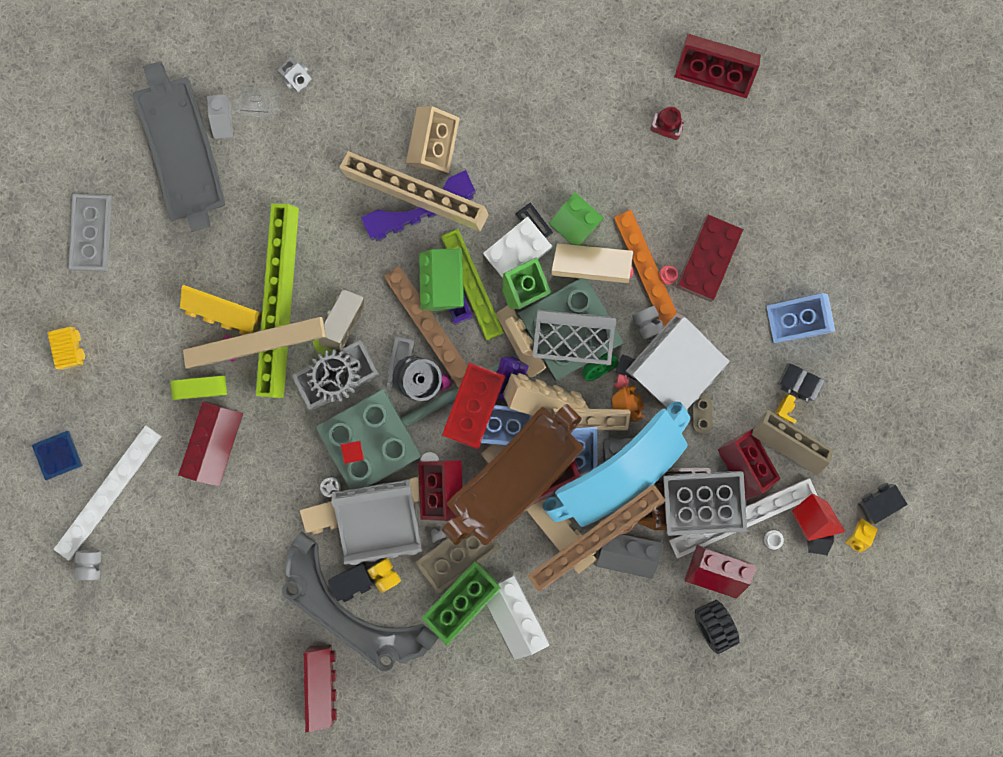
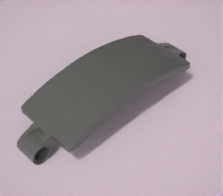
[133,61,225,232]

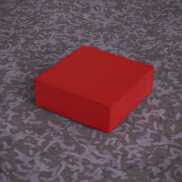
[341,440,365,464]

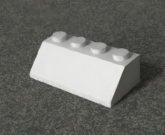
[487,573,549,660]

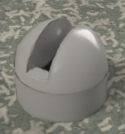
[430,527,447,543]

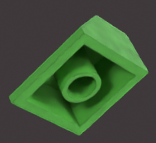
[549,192,604,246]
[502,257,551,309]

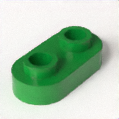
[582,353,619,382]

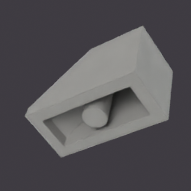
[207,95,233,139]

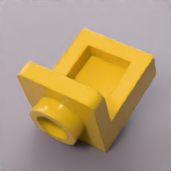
[845,519,878,553]

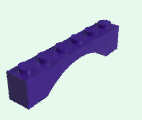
[361,170,476,242]

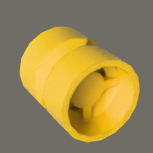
[366,557,402,594]

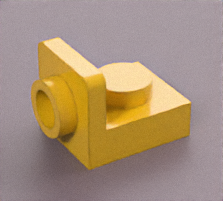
[775,394,797,424]

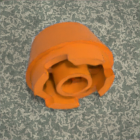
[612,385,645,423]

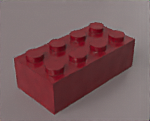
[676,214,744,302]

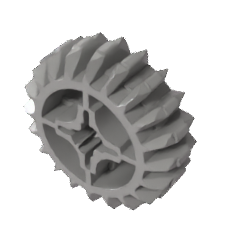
[307,349,360,402]

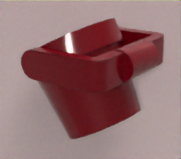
[650,107,684,140]

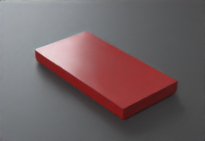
[442,363,505,449]

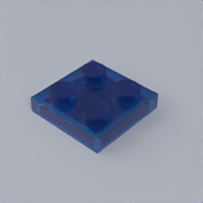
[32,431,83,481]

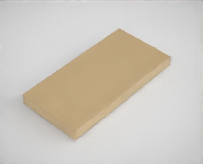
[552,243,633,283]

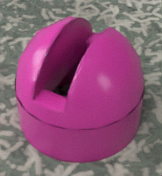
[439,374,452,391]

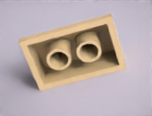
[406,106,460,173]

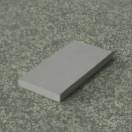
[68,194,112,272]

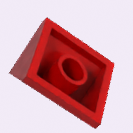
[792,493,845,541]

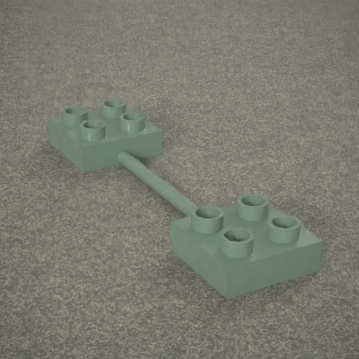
[316,278,624,490]

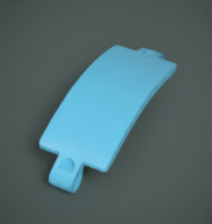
[542,401,690,527]

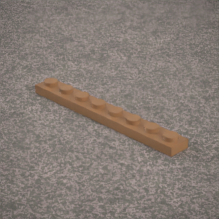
[384,266,467,388]
[527,484,666,592]

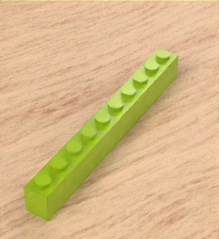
[256,203,299,398]

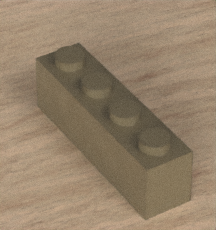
[752,410,834,475]

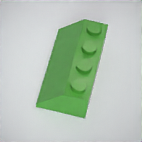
[422,561,501,646]

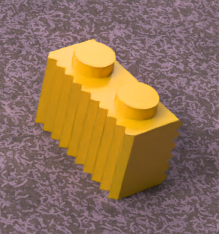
[47,327,85,370]

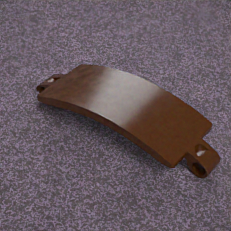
[442,404,583,546]

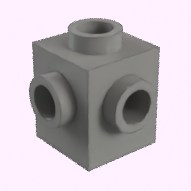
[277,57,312,92]

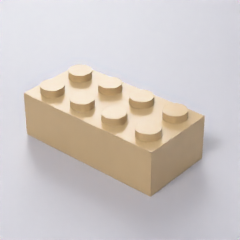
[503,373,589,416]

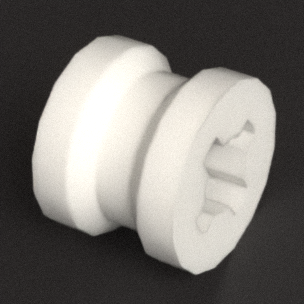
[320,477,341,497]

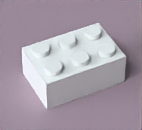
[483,217,552,278]

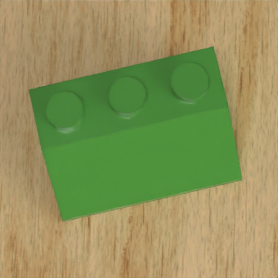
[419,249,464,312]

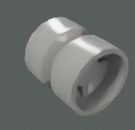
[632,306,664,340]
[74,550,101,580]

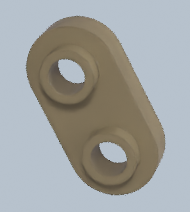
[692,395,713,434]

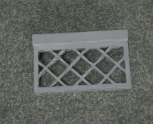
[533,309,616,365]

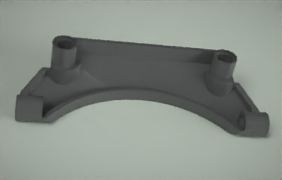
[282,531,439,671]

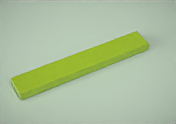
[441,229,504,341]

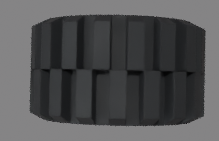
[695,599,740,654]

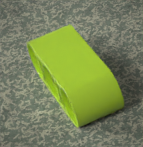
[170,376,227,400]

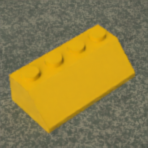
[180,285,262,335]

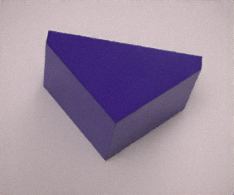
[449,295,473,325]

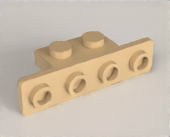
[496,305,546,378]

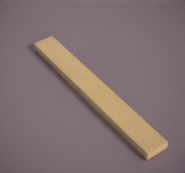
[183,317,326,369]

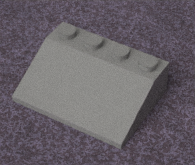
[663,471,747,536]

